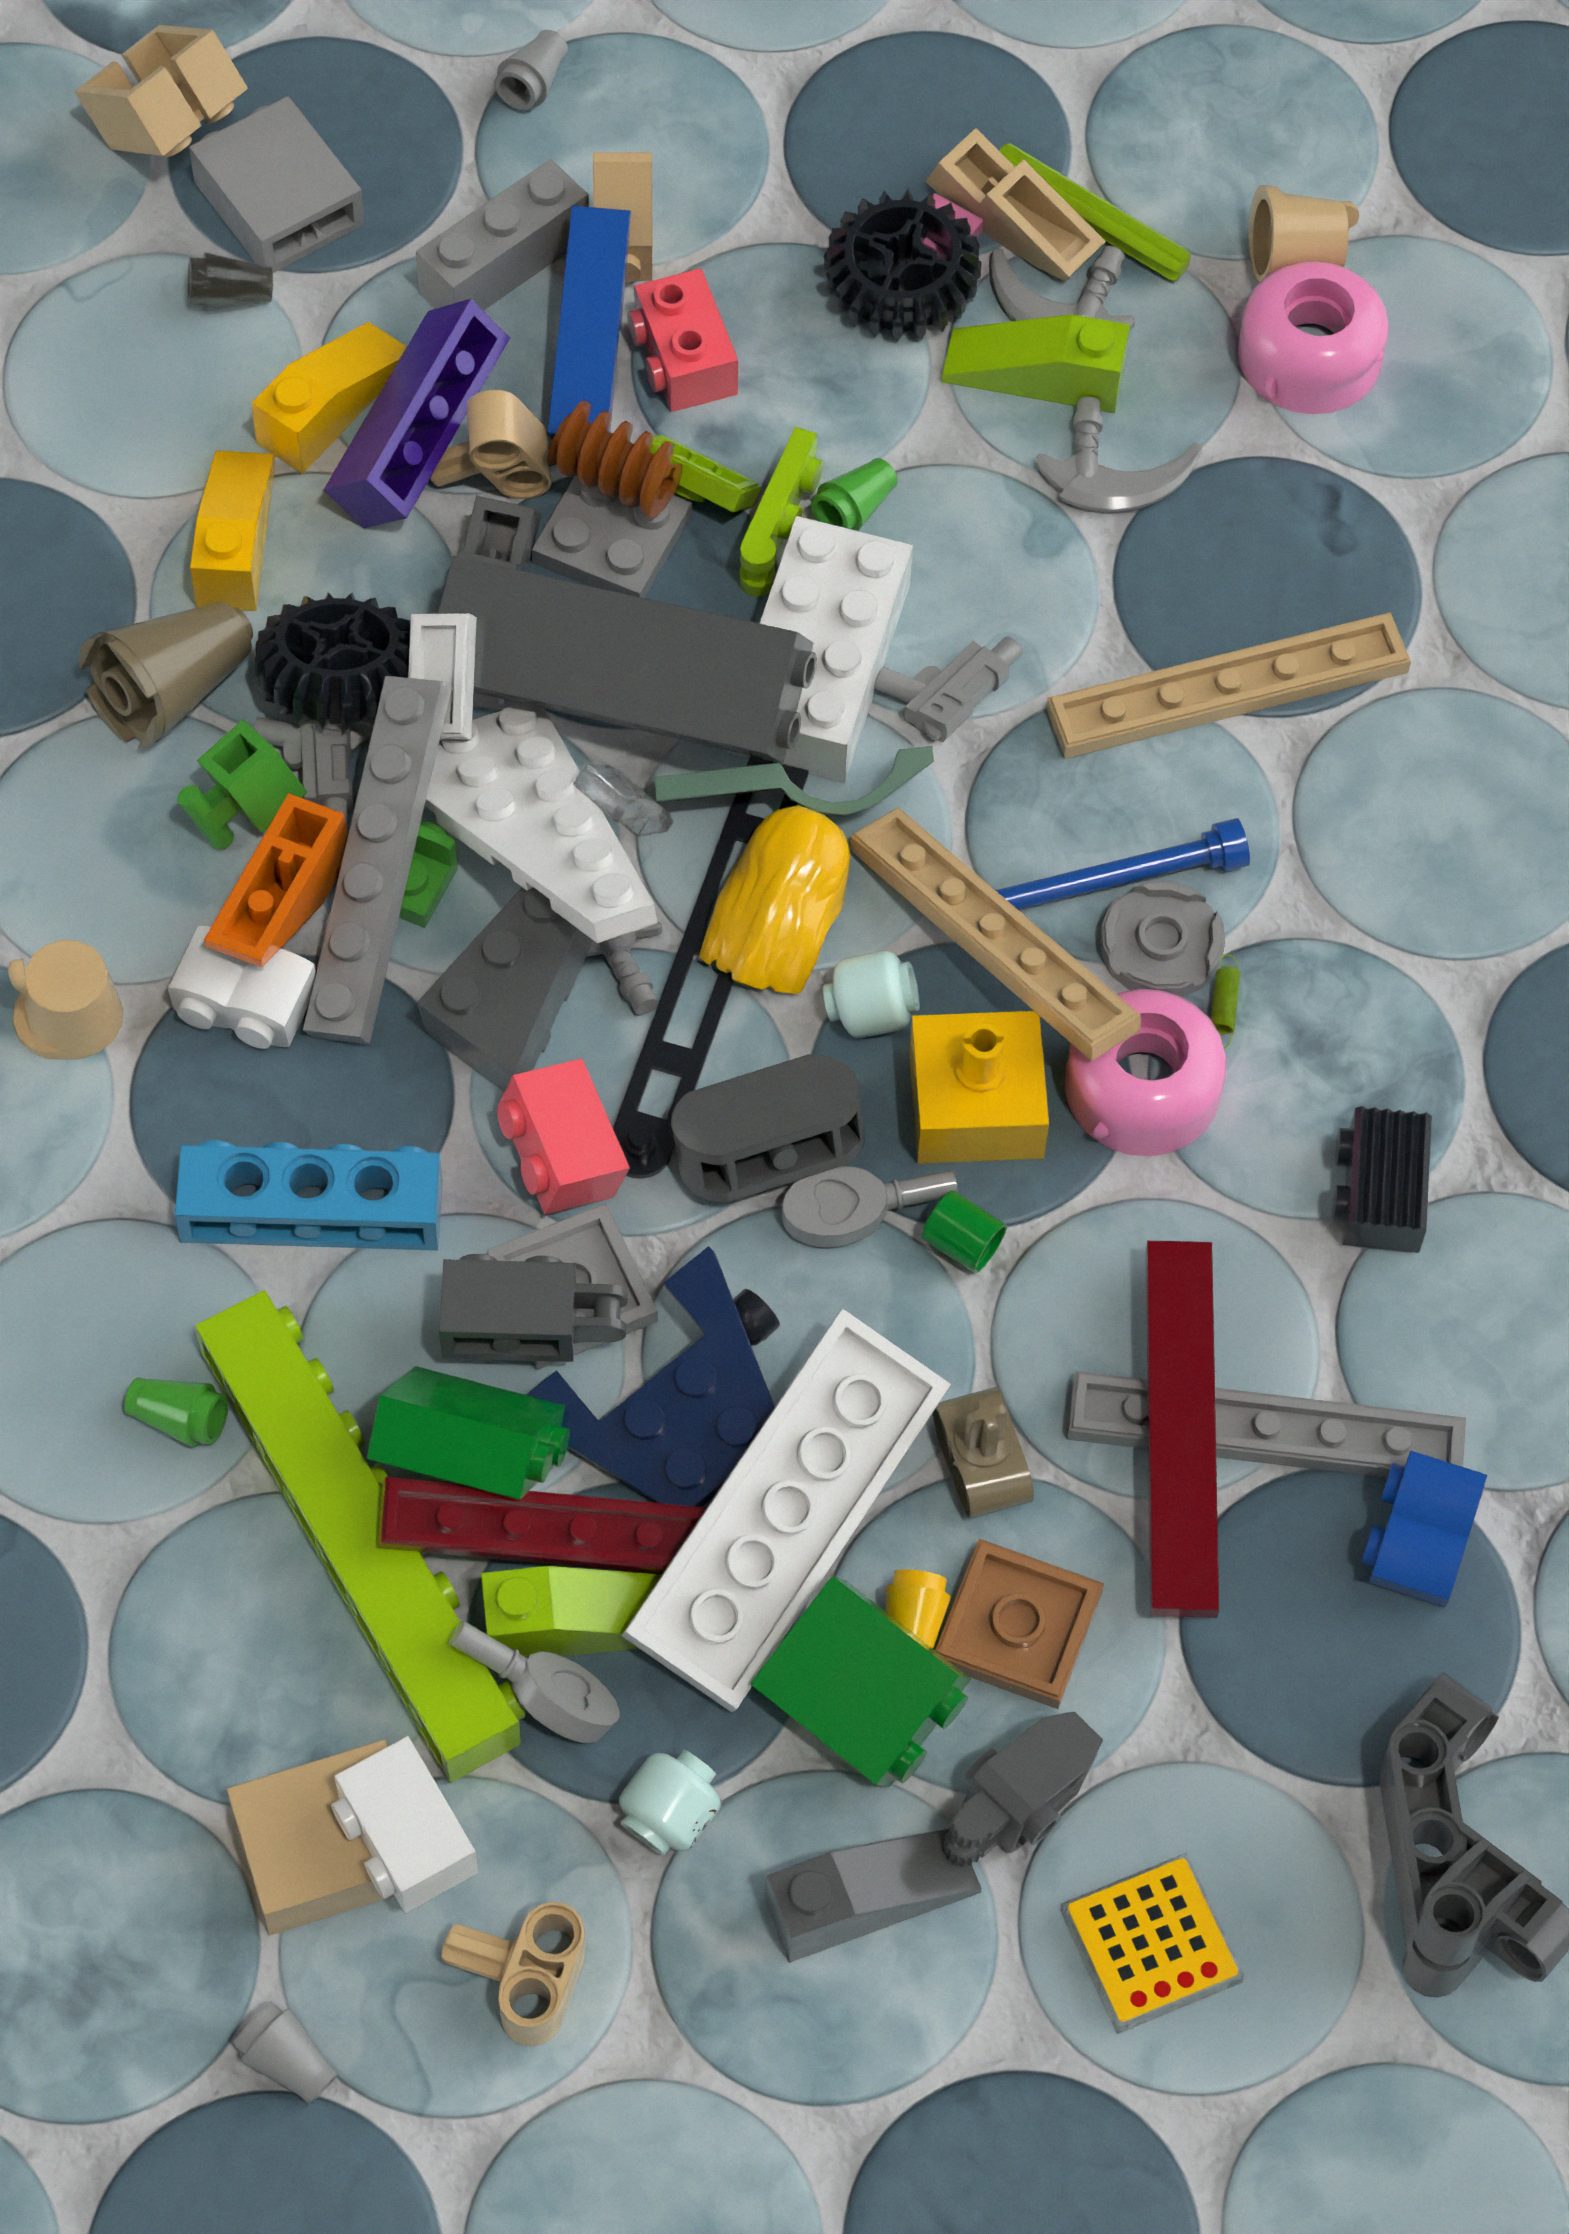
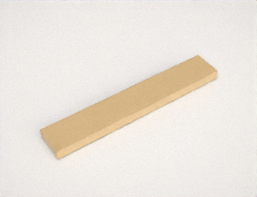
[1046,612,1411,759]
[850,807,1141,1061]

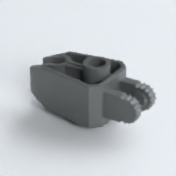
[942,1711,1103,1867]

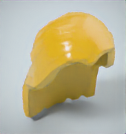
[699,805,851,994]

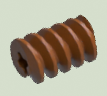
[547,400,682,519]

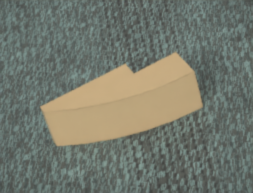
[925,128,1106,281]

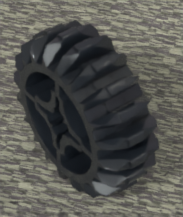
[824,188,982,342]
[254,592,411,730]

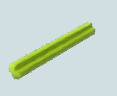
[999,143,1191,281]

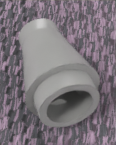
[495,30,568,110]
[233,2002,338,2105]

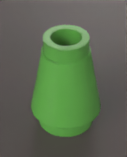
[811,458,898,531]
[124,1377,228,1447]

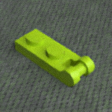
[739,426,824,597]

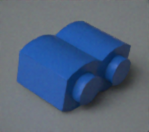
[1361,1451,1487,1608]

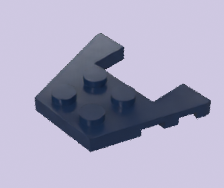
[527,1246,775,1507]

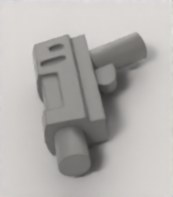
[875,636,1023,742]
[253,717,354,830]

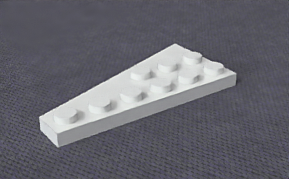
[365,703,658,943]

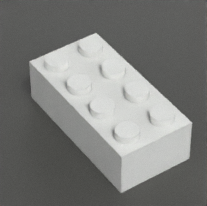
[728,516,913,783]

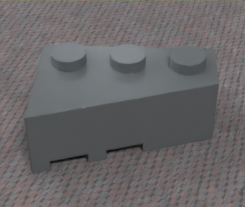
[417,887,593,1092]

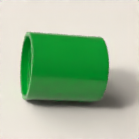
[921,1190,1007,1273]

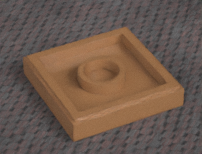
[935,1538,1104,1709]

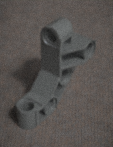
[1379,1673,1569,1998]

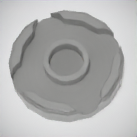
[1100,881,1225,997]

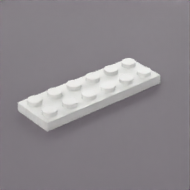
[621,1309,951,1712]

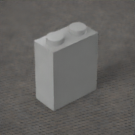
[189,96,365,277]

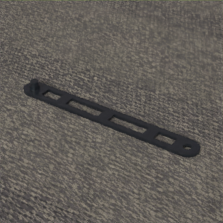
[613,756,809,1179]

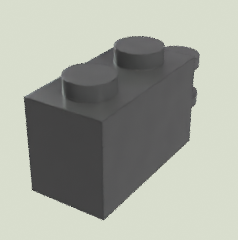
[439,1254,628,1362]

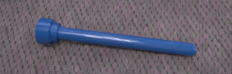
[996,818,1250,910]

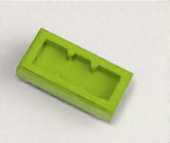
[650,434,761,512]

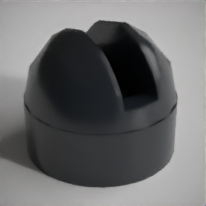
[733,1289,780,1346]

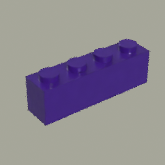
[323,299,510,529]

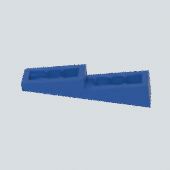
[547,206,631,440]

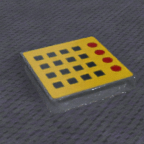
[1060,1853,1245,2034]

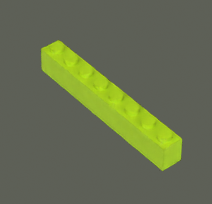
[195,1290,525,1783]

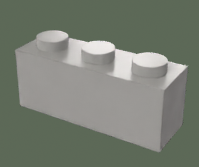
[416,159,589,311]

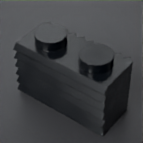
[1332,1106,1432,1253]

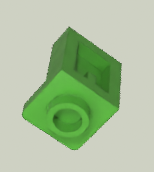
[399,821,458,928]

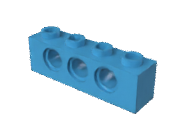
[175,1140,443,1251]

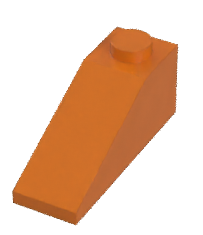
[204,793,348,968]

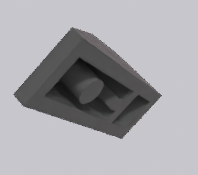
[765,1828,982,1963]

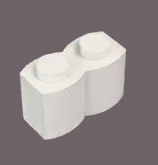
[168,926,316,1049]

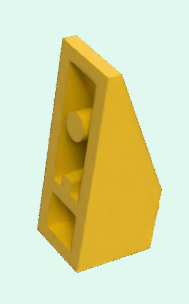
[251,322,407,474]
[190,450,276,611]

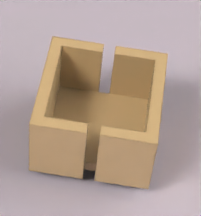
[74,25,248,157]

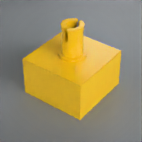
[909,1011,1049,1164]

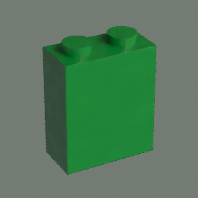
[367,1366,570,1500]
[750,1576,971,1787]

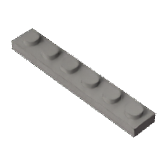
[303,676,451,1045]

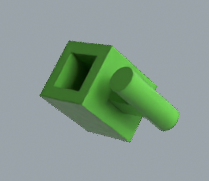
[177,720,307,850]

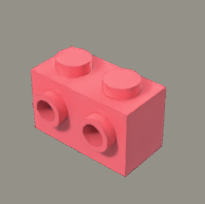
[627,268,738,412]
[497,1058,630,1215]

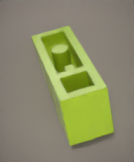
[942,314,1130,413]
[481,1566,662,1658]

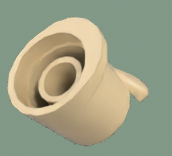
[1249,185,1359,282]
[8,940,124,1060]

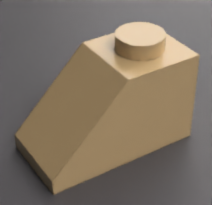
[593,152,653,283]

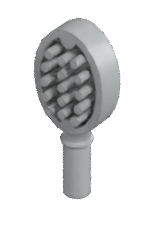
[782,1166,958,1247]
[449,1621,620,1743]

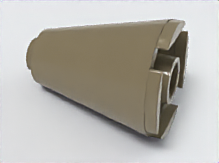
[78,602,253,749]

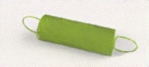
[1211,954,1240,1048]

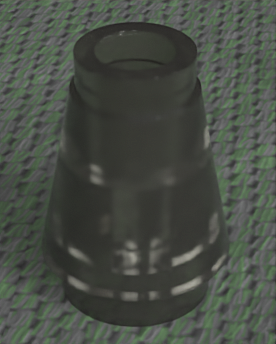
[187,252,273,311]

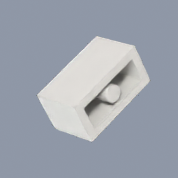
[331,1736,478,1913]

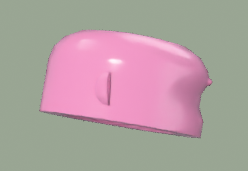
[1237,261,1389,414]
[1064,989,1226,1156]

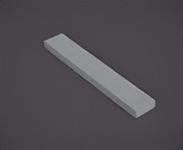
[1067,1371,1466,1478]

